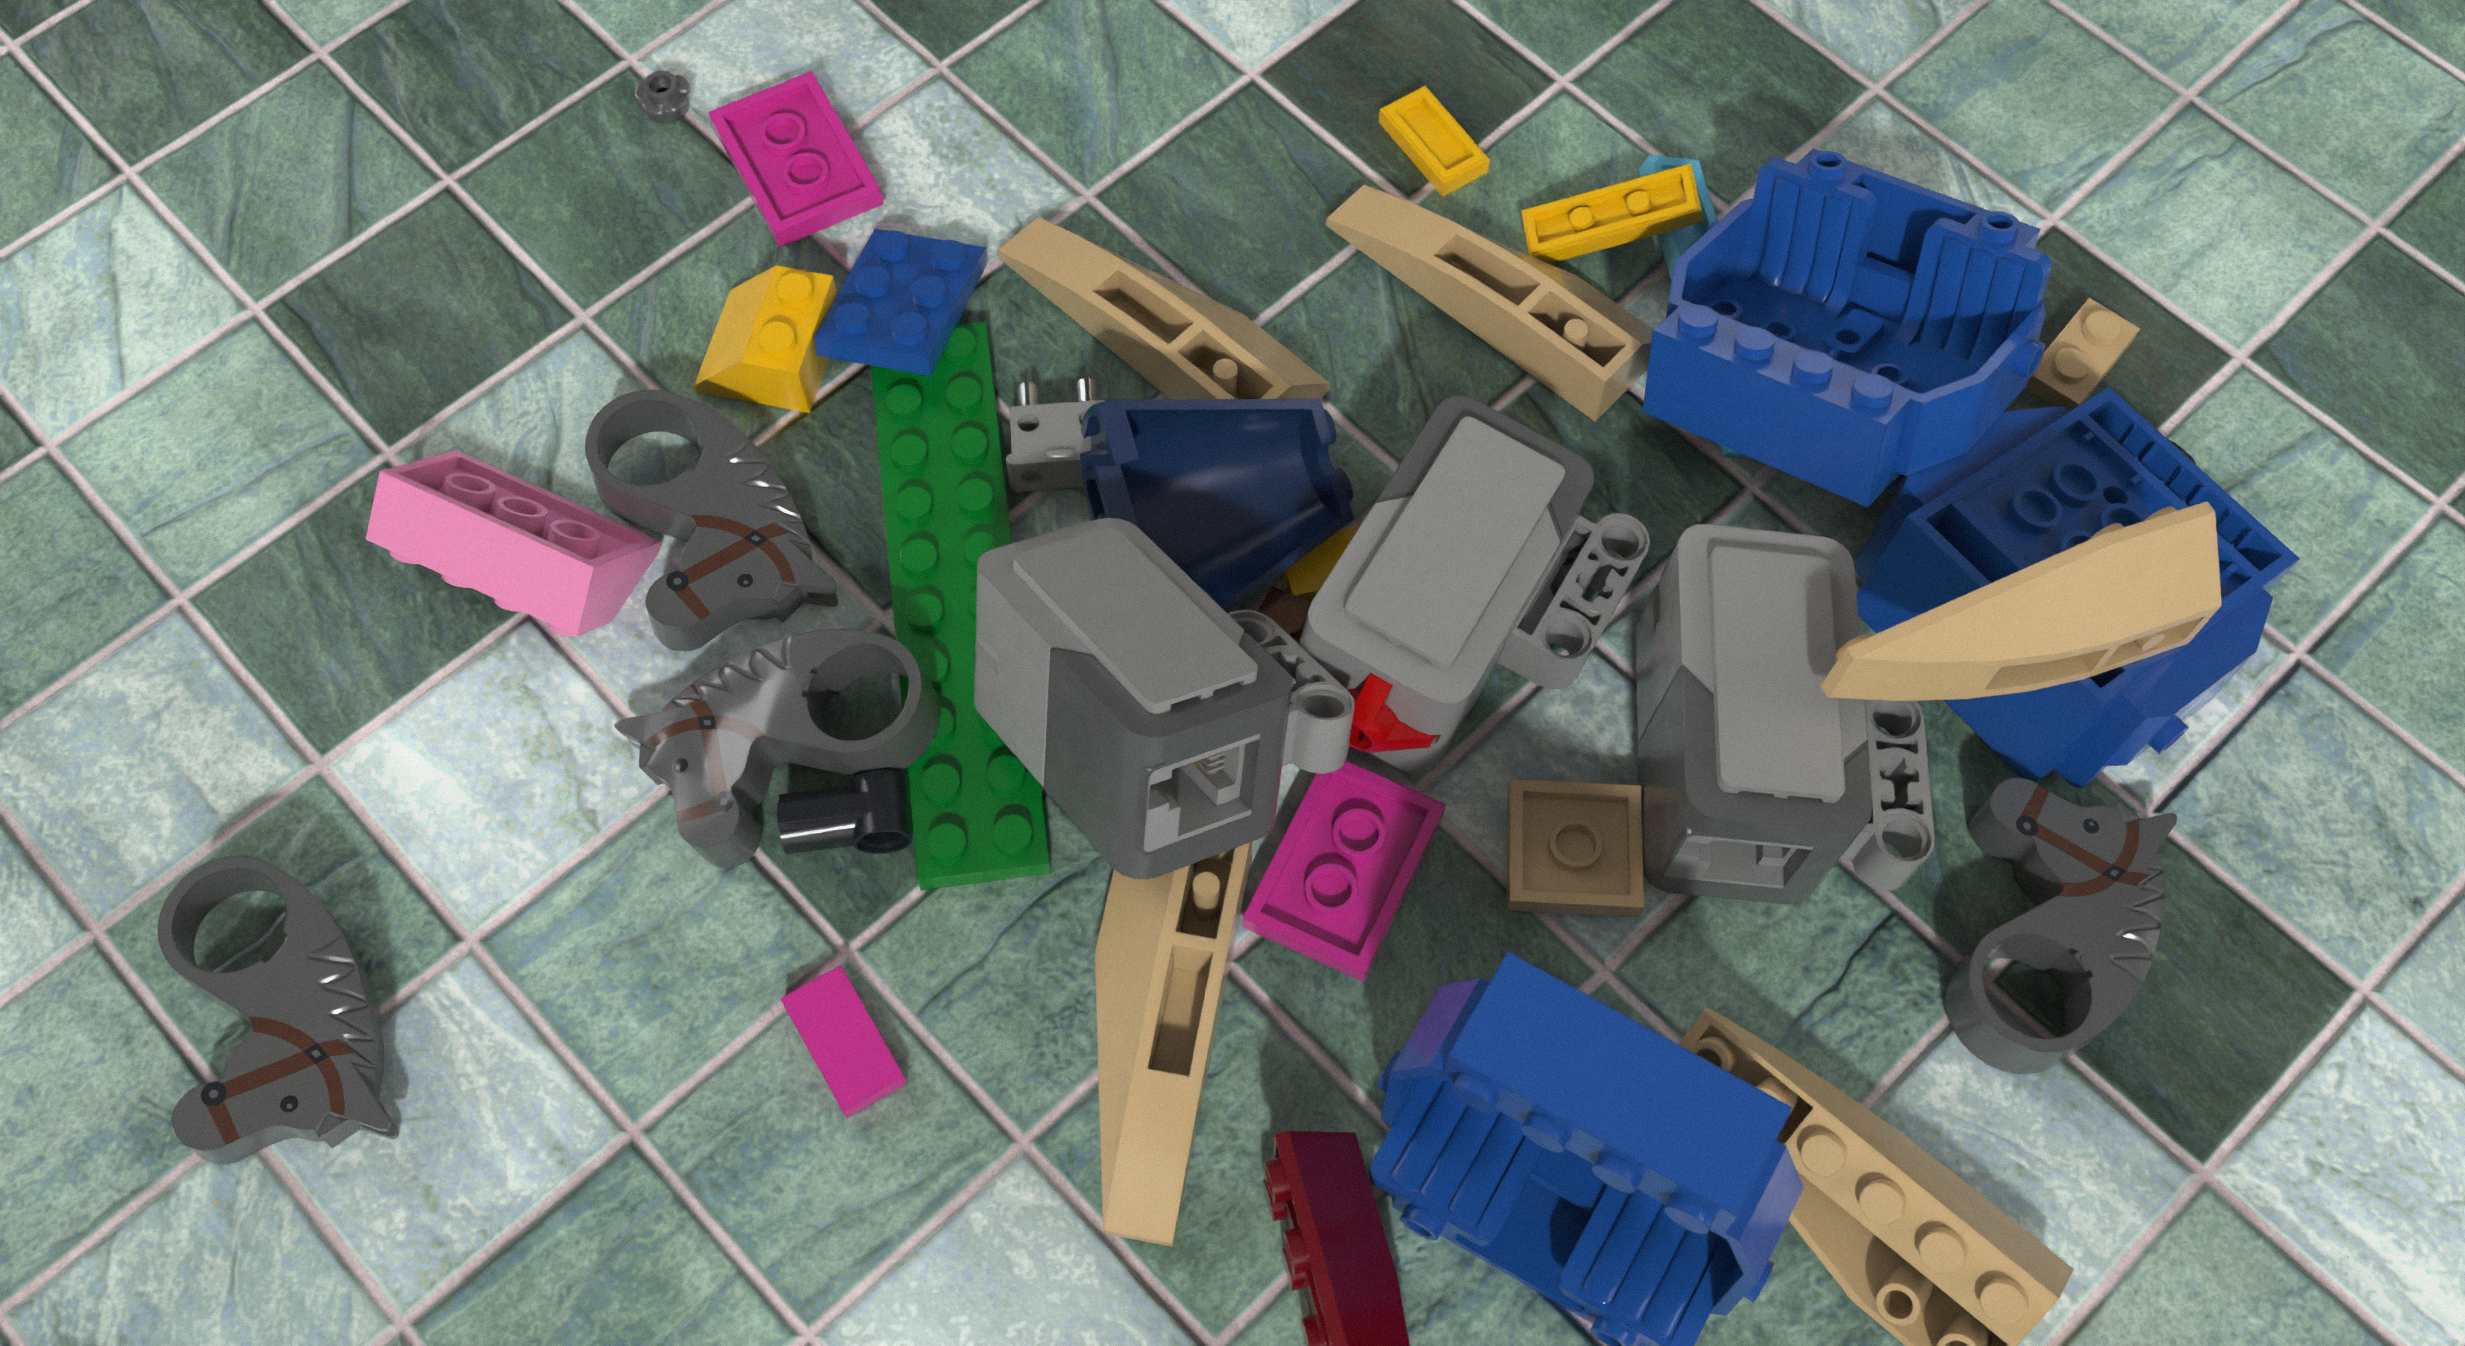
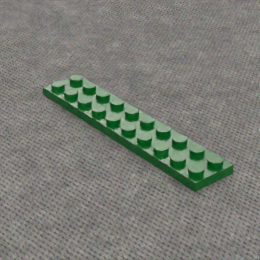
[871,321,1051,891]

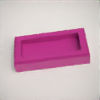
[781,965,907,1119]

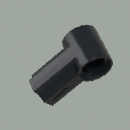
[777,770,913,854]

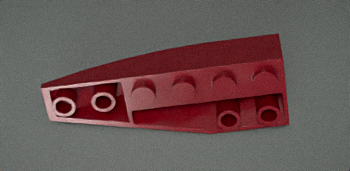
[1263,1131,1410,1346]

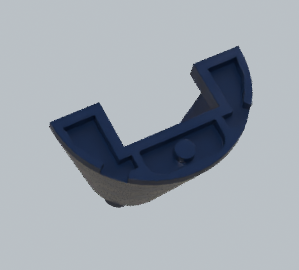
[1080,399,1354,613]

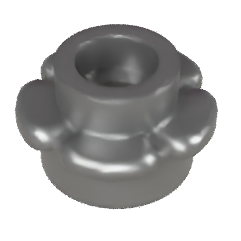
[635,71,691,124]

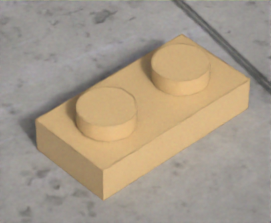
[2025,298,2140,411]

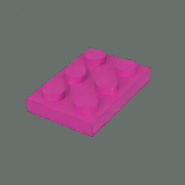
[708,71,884,247]
[1242,761,1446,982]

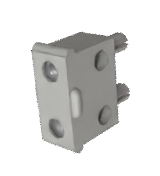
[1006,378,1106,492]

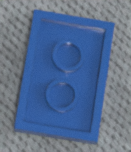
[814,229,986,376]

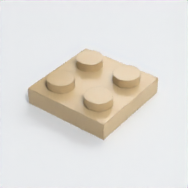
[1507,779,1644,917]

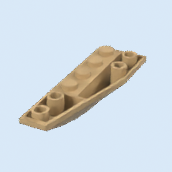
[1326,185,1653,422]
[997,217,1330,399]
[1820,501,2222,701]
[1095,842,1252,1247]
[1678,1007,2074,1346]

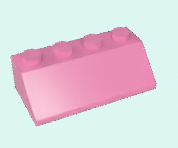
[366,450,662,636]

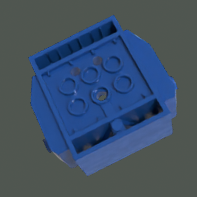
[1642,148,2052,508]
[1855,387,2300,788]
[1369,952,1804,1346]

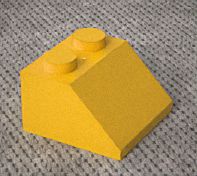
[694,265,838,413]

